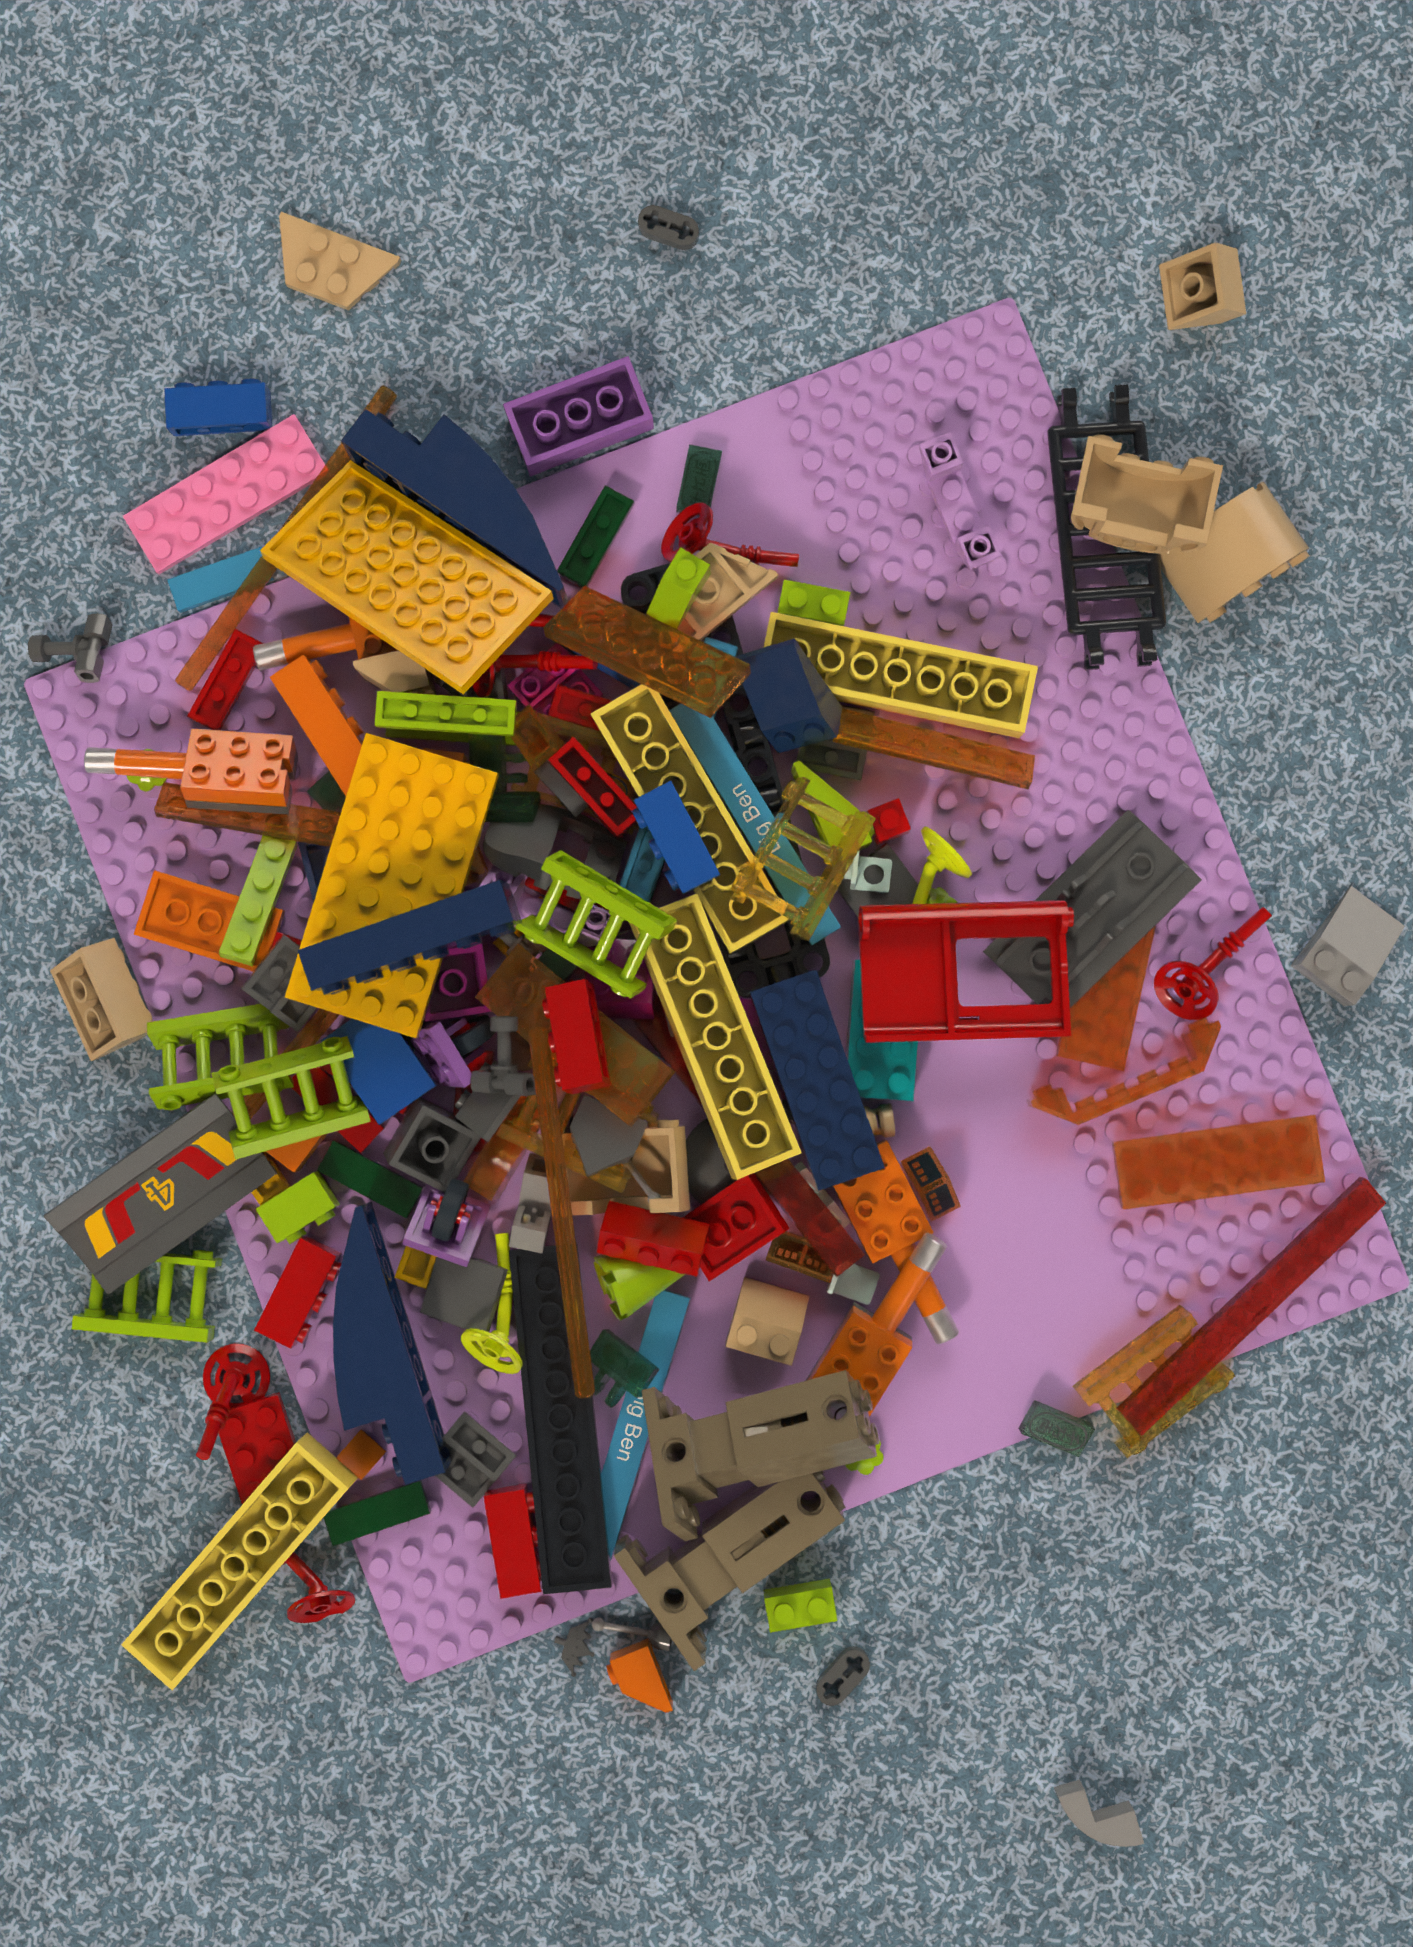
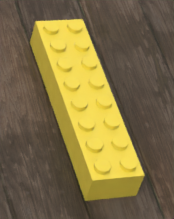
[763,612,1038,738]
[591,679,790,955]
[629,893,802,1180]
[121,1432,358,1690]

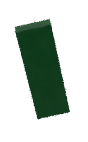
[557,485,635,590]
[317,1140,423,1218]
[324,1480,431,1546]

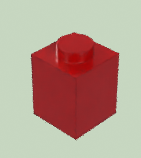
[864,798,911,845]

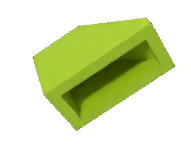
[646,547,711,632]

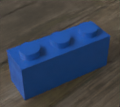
[164,379,272,436]
[632,781,720,895]

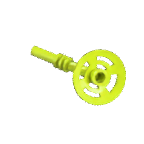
[912,826,972,904]
[461,1233,523,1374]

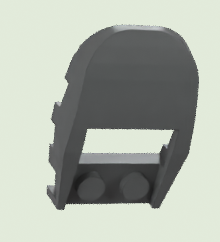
[483,802,627,899]

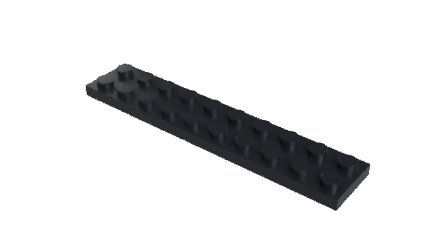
[509,1243,612,1595]

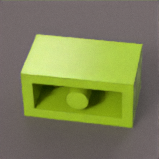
[777,579,850,626]
[256,1171,340,1245]
[763,1578,838,1633]

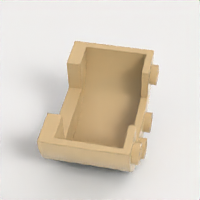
[1071,435,1223,554]
[1159,482,1310,623]
[559,1119,690,1216]

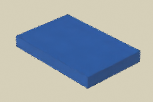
[321,1019,437,1125]

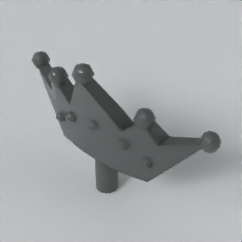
[554,1618,595,1677]

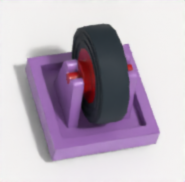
[411,1015,496,1088]
[402,1179,491,1267]

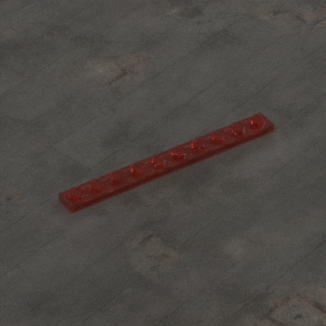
[631,994,865,1278]
[1115,1177,1386,1436]

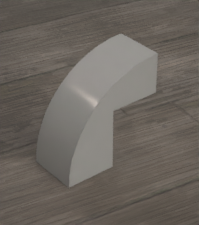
[509,1153,561,1253]
[1054,1779,1144,1847]

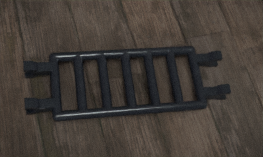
[1047,385,1166,671]

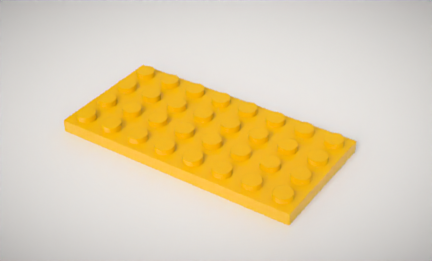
[260,460,554,695]
[285,733,499,1038]

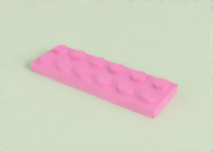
[123,414,330,575]

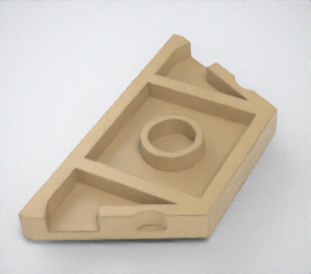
[279,212,401,310]
[658,543,778,660]

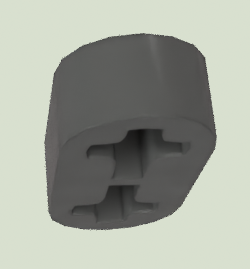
[638,205,699,250]
[533,760,588,818]
[816,1646,870,1706]

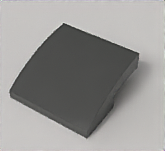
[796,704,875,781]
[832,843,918,917]
[241,934,317,1032]
[420,1257,508,1332]
[435,1411,517,1508]

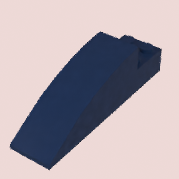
[341,409,571,613]
[333,1202,452,1485]

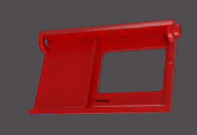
[858,900,1074,1043]

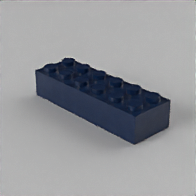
[297,880,522,995]
[749,970,885,1191]

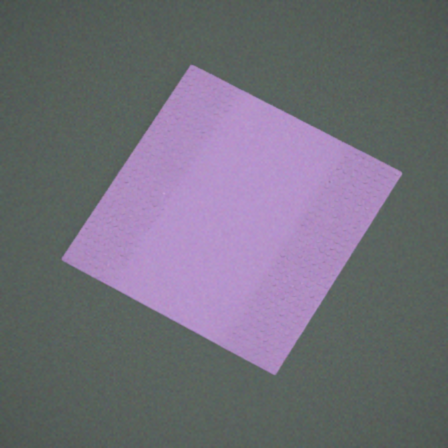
[24,298,1410,1683]

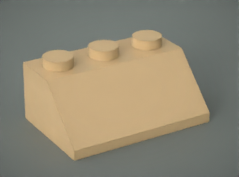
[50,938,153,1061]

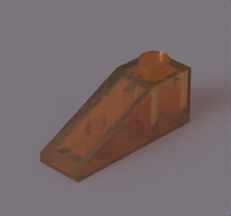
[463,1096,550,1201]

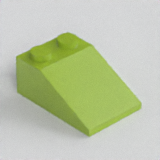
[791,760,875,863]

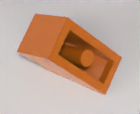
[606,1638,673,1713]

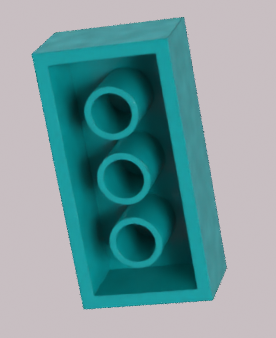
[846,959,918,1101]

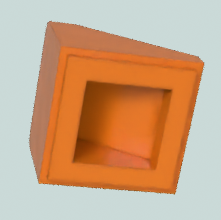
[336,1429,387,1480]

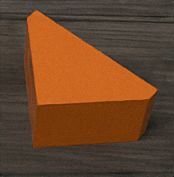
[266,1134,327,1173]

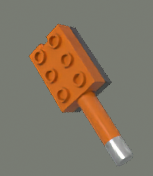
[253,617,398,671]
[84,729,298,815]
[833,1139,959,1344]
[805,1233,947,1417]

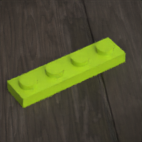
[219,831,298,966]

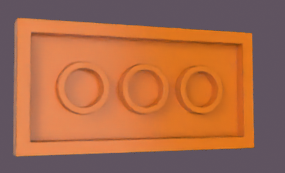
[133,870,285,972]

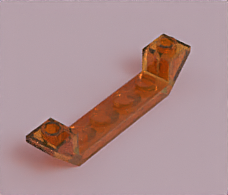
[1026,1018,1221,1125]

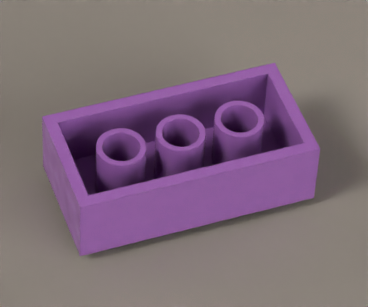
[503,356,654,477]

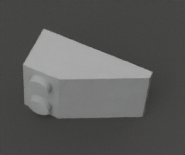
[1291,886,1405,1006]

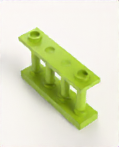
[375,691,522,746]
[515,850,677,998]
[147,1004,294,1110]
[211,1036,371,1160]
[71,1250,222,1343]

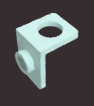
[844,850,892,893]
[826,1258,880,1305]

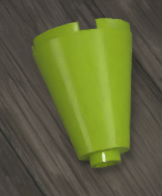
[593,1254,685,1321]

